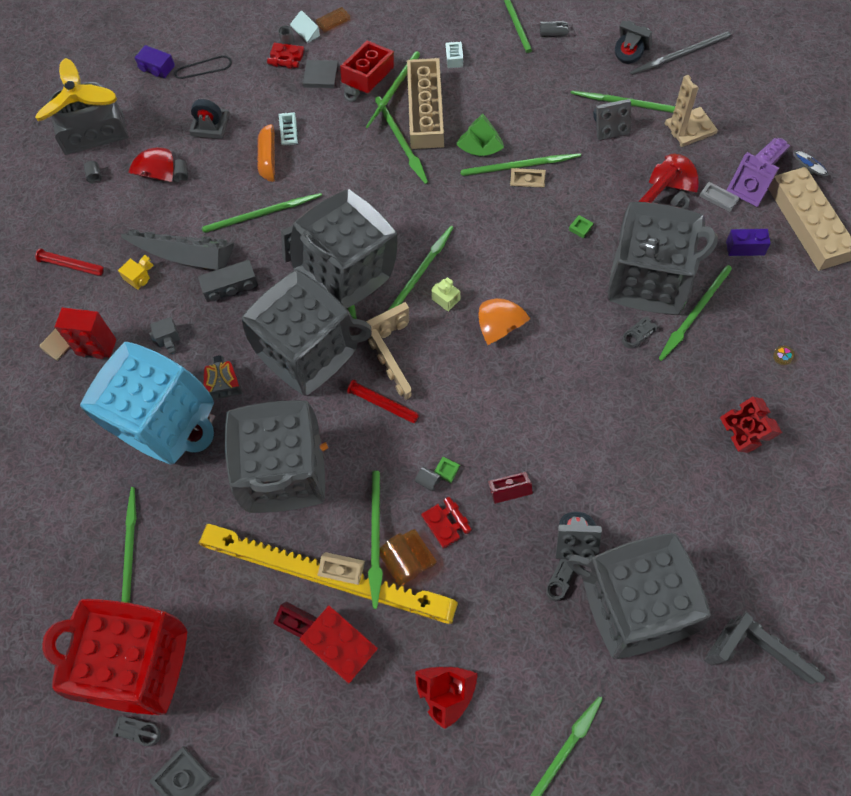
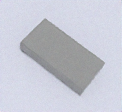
[700,182,740,212]

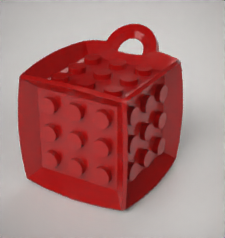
[42,599,188,715]

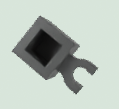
[149,317,181,354]

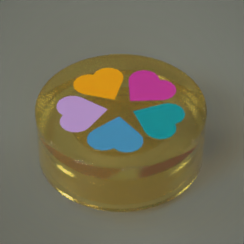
[773,346,794,365]

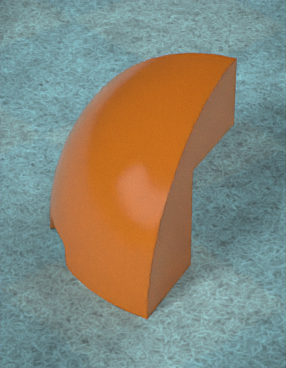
[479,299,530,345]

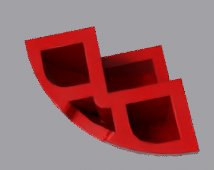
[128,147,173,182]
[649,153,698,193]
[415,667,477,729]

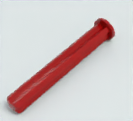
[638,163,682,203]
[35,248,104,276]
[347,380,419,423]

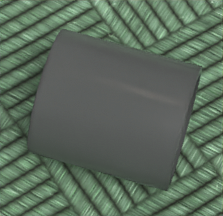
[278,25,295,45]
[173,159,188,182]
[84,161,102,184]
[415,466,441,492]

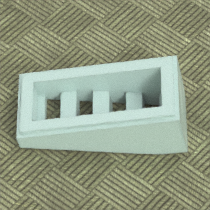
[446,42,463,68]
[279,113,298,145]

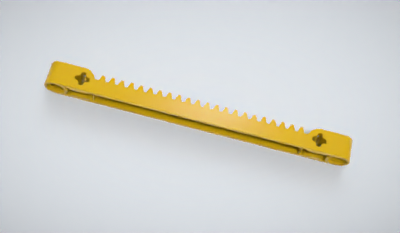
[199,524,458,624]

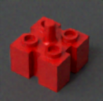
[720,397,782,453]

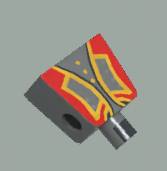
[203,355,243,400]

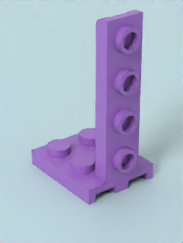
[726,138,790,207]

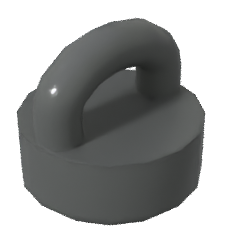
[344,85,360,102]
[671,191,690,209]
[639,238,660,258]

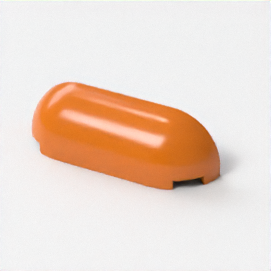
[257,124,275,182]

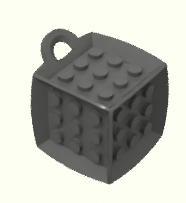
[290,189,398,309]
[608,202,718,314]
[242,270,372,396]
[225,400,325,513]
[567,533,711,659]

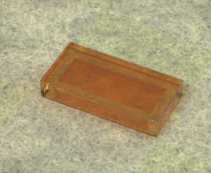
[316,7,350,33]

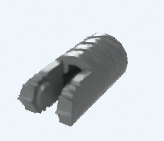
[540,21,569,36]

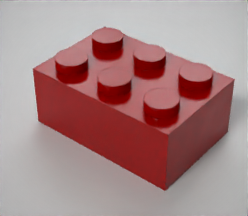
[340,41,394,93]
[54,307,117,359]
[299,605,378,684]

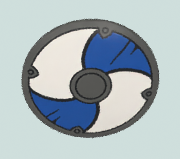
[793,150,829,177]

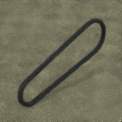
[174,55,232,79]

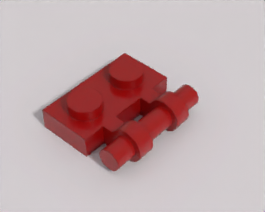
[267,43,305,69]
[421,497,472,549]

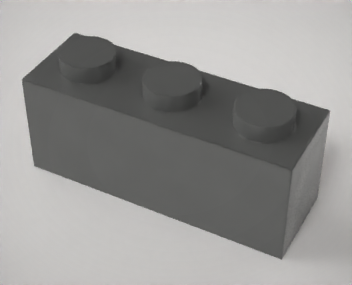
[198,260,258,302]

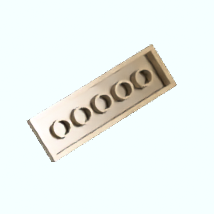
[407,58,444,149]
[768,167,851,271]

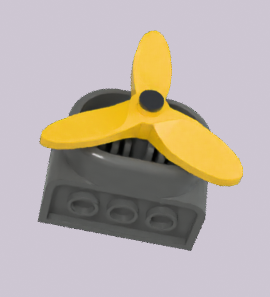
[35,58,129,155]

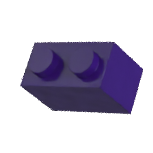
[135,45,175,78]
[726,229,771,256]

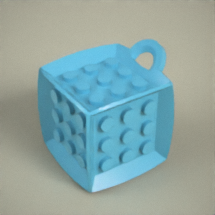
[80,342,214,465]

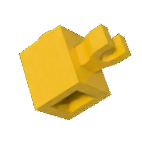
[118,255,154,290]

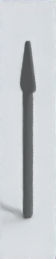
[630,31,731,74]

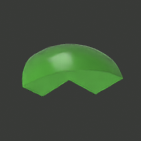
[457,114,504,156]

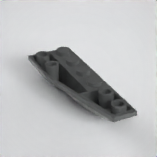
[121,229,234,270]

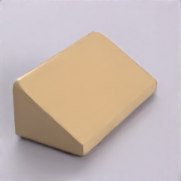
[510,168,546,187]
[40,328,70,361]
[318,552,365,585]

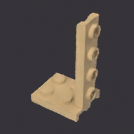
[665,75,718,147]
[366,302,411,400]

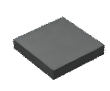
[303,60,339,88]
[149,746,213,796]

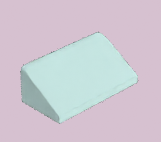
[290,11,320,43]

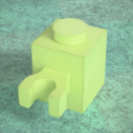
[432,277,460,311]

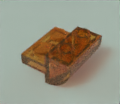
[380,529,437,586]

